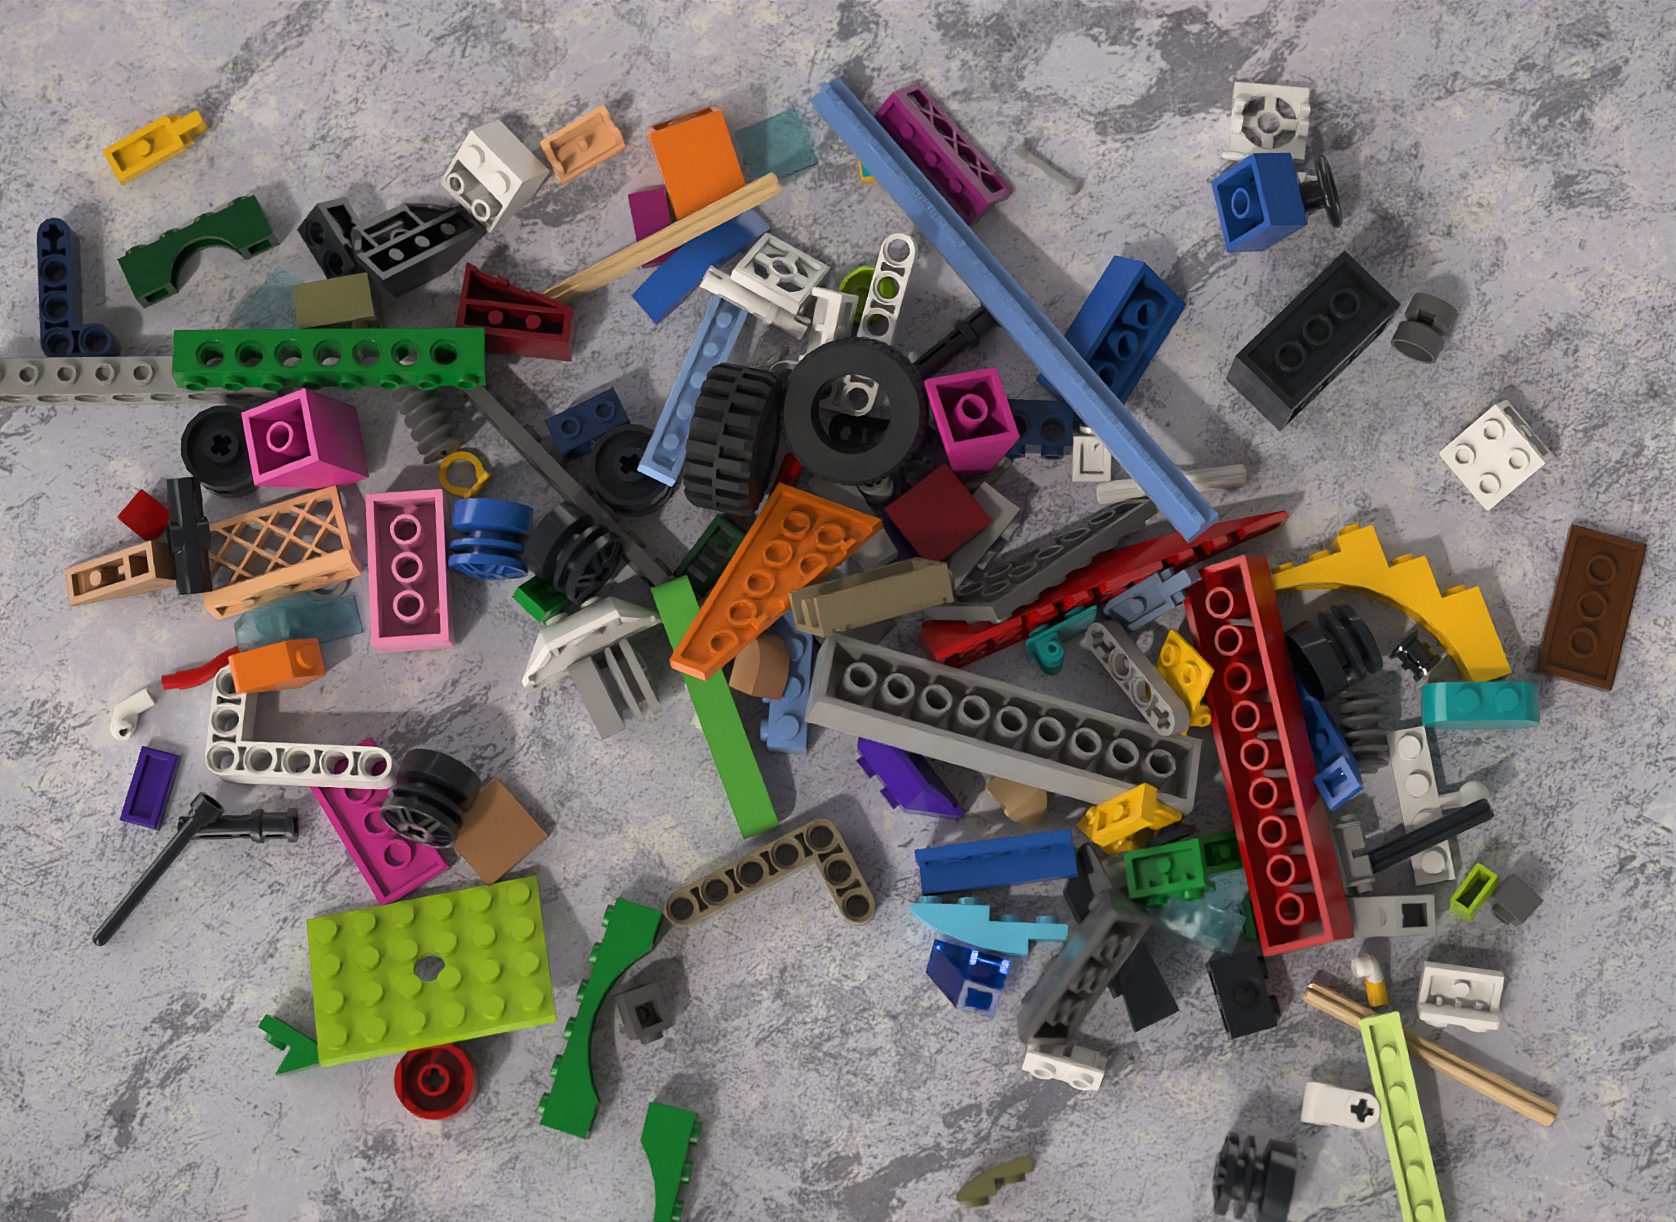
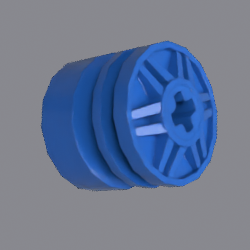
[448,498,534,581]

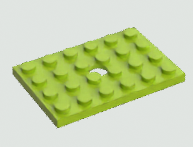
[306,875,558,1068]

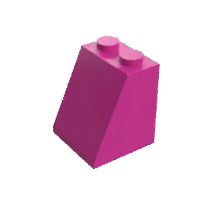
[924,367,1020,479]
[241,388,369,489]

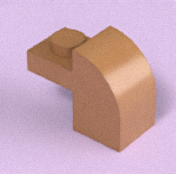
[728,630,790,701]

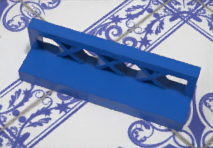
[914,829,1079,896]

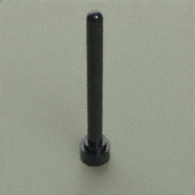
[92,792,225,946]

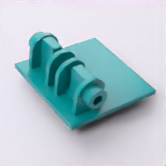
[1025,605,1097,676]

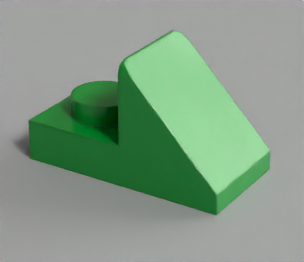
[512,575,573,626]
[1188,830,1244,879]
[258,1014,321,1077]

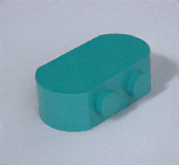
[1420,681,1540,730]

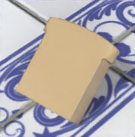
[984,776,1047,826]

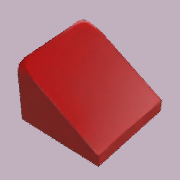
[117,489,169,542]

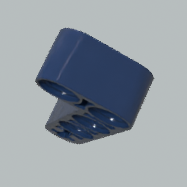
[36,218,121,358]

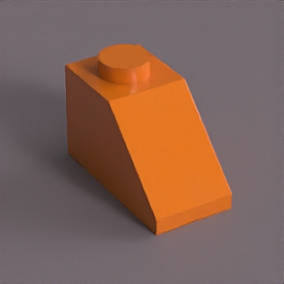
[228,638,326,694]

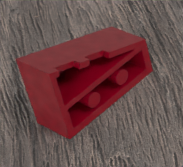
[455,262,577,362]

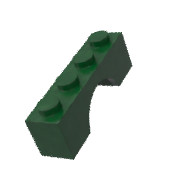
[117,195,280,309]

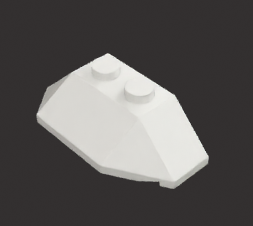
[522,596,665,694]

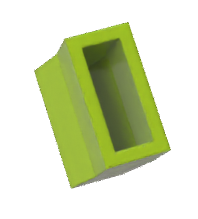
[1447,863,1500,924]

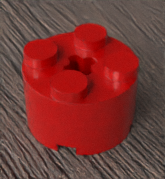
[394,1043,480,1121]

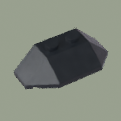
[351,203,486,298]

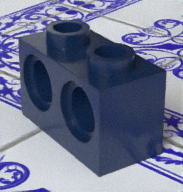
[544,387,631,464]
[1003,399,1074,460]

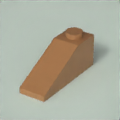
[65,540,176,606]

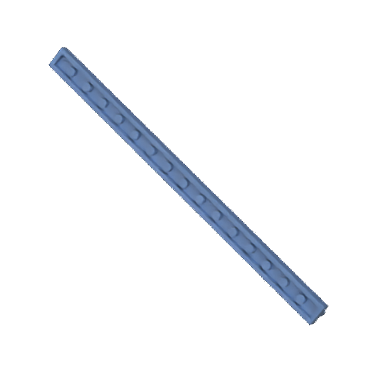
[810,77,1219,543]

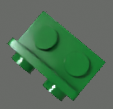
[1124,838,1216,909]

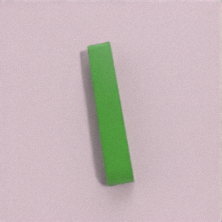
[650,575,780,840]

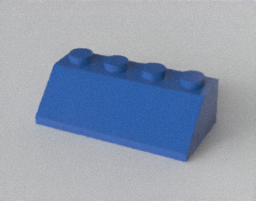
[1036,255,1186,405]

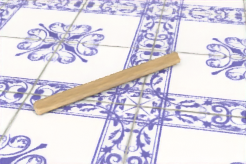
[544,173,783,305]
[1303,981,1559,1126]

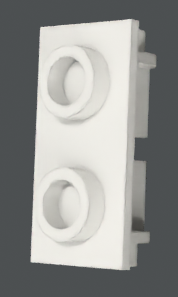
[1022,1045,1107,1091]

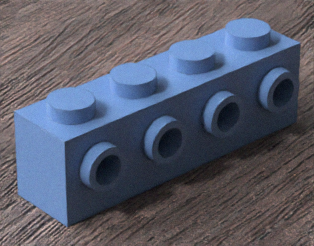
[760,608,814,755]

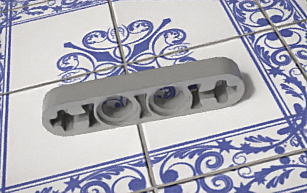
[1087,619,1189,737]

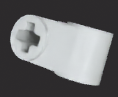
[1300,1082,1380,1129]

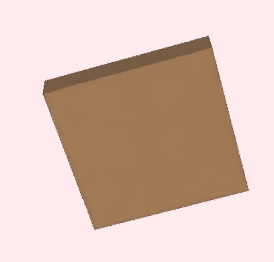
[453,778,549,887]

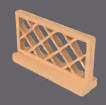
[202,485,362,621]

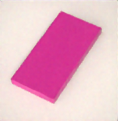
[309,737,451,905]

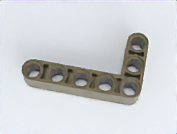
[664,818,876,929]

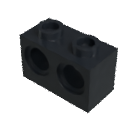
[297,197,370,279]

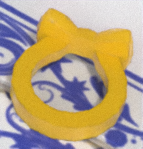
[438,451,494,499]

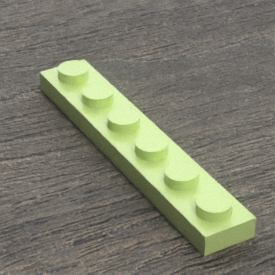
[1358,1011,1446,1222]

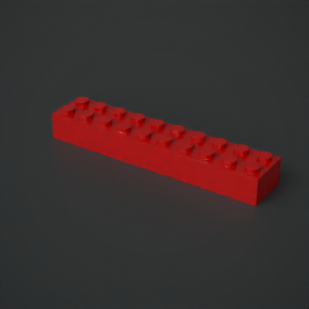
[1184,554,1355,957]

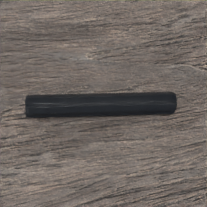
[1362,799,1494,874]

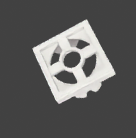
[1228,82,1311,164]
[730,232,831,315]

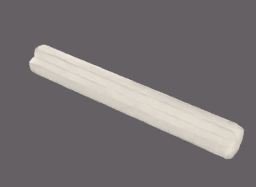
[1096,464,1247,504]

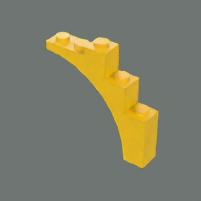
[1271,523,1512,682]

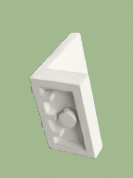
[1439,399,1556,510]

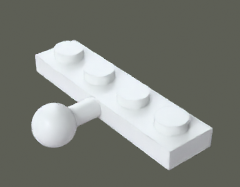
[1385,726,1490,887]

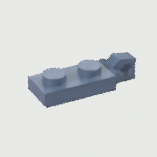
[1100,565,1202,635]

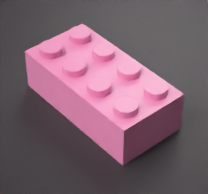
[365,489,455,653]

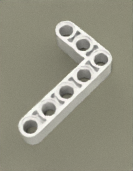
[769,233,918,416]
[205,665,400,790]

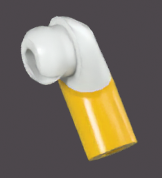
[1351,954,1389,1008]

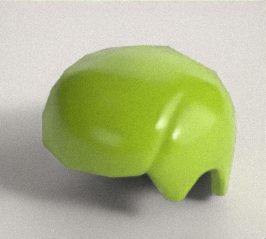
[838,266,897,325]

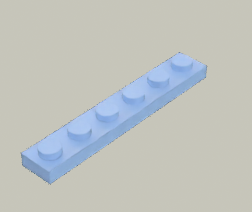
[637,294,748,487]

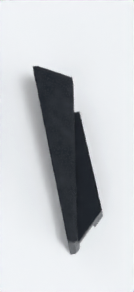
[1062,842,1179,1033]

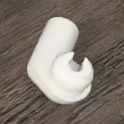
[110,688,156,741]

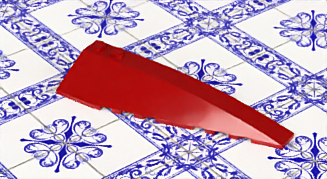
[918,510,1289,669]

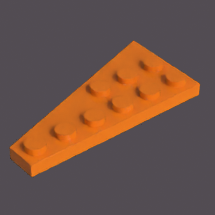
[669,482,883,681]

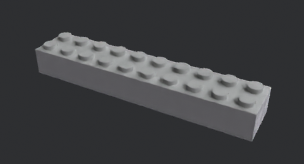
[804,633,1202,823]

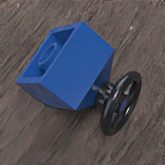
[1211,153,1343,253]

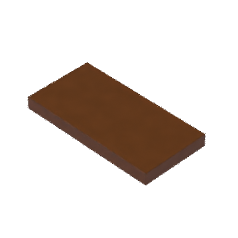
[1533,524,1647,693]

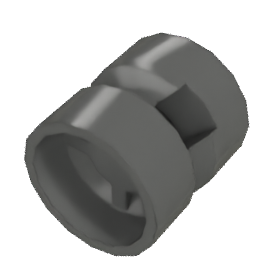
[1390,293,1459,364]

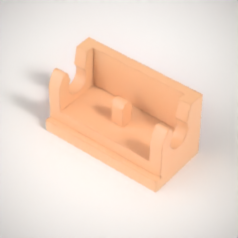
[539,104,626,186]

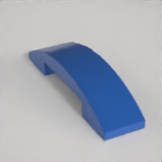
[632,208,771,325]
[1292,666,1364,811]

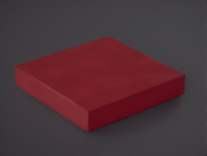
[884,463,993,562]

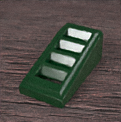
[673,513,748,597]

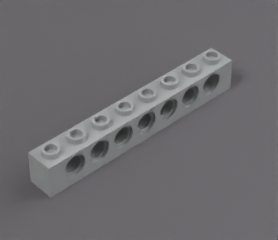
[0,356,285,406]

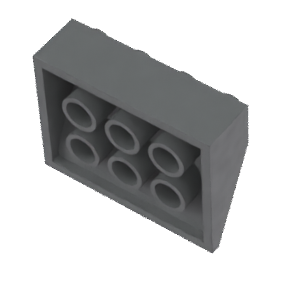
[1017,888,1156,1045]

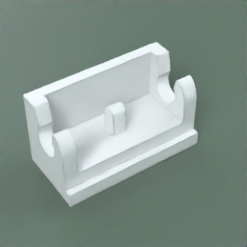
[798,287,859,362]

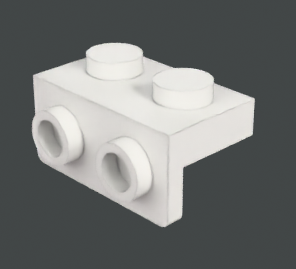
[1416,961,1504,1032]

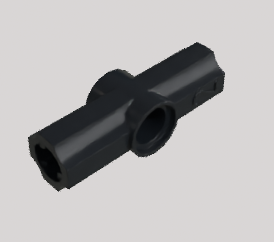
[165,476,213,595]

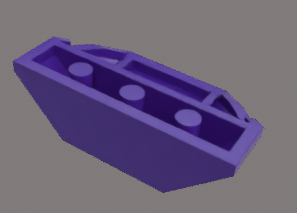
[856,737,966,820]

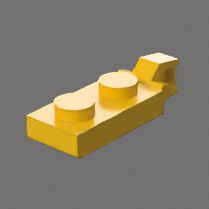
[102,109,209,186]

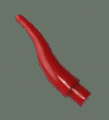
[161,641,263,691]

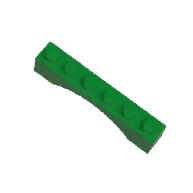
[537,897,665,1140]
[640,1102,703,1222]

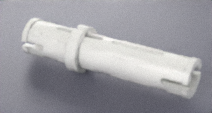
[699,265,811,340]

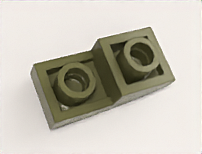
[956,1156,1033,1209]

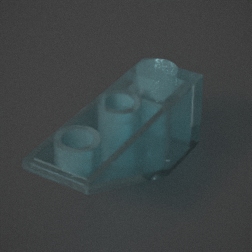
[233,595,364,653]
[1125,887,1246,957]

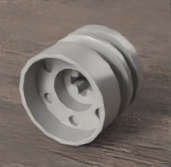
[567,638,662,740]

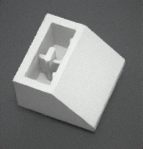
[439,119,549,234]

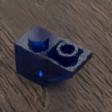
[926,939,1010,1019]

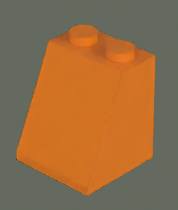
[645,105,746,220]

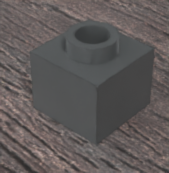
[1487,874,1544,927]

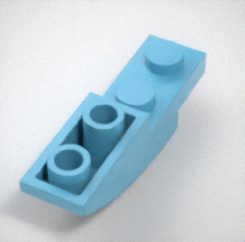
[910,896,1068,957]

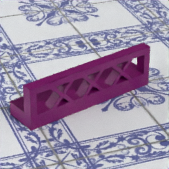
[874,82,1013,227]

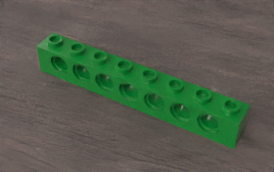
[172,328,487,392]

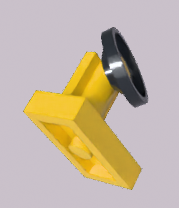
[1091,783,1198,848]

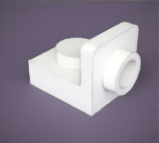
[1071,423,1111,482]

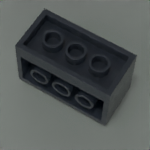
[1226,251,1401,432]

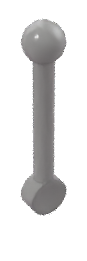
[1014,144,1081,195]

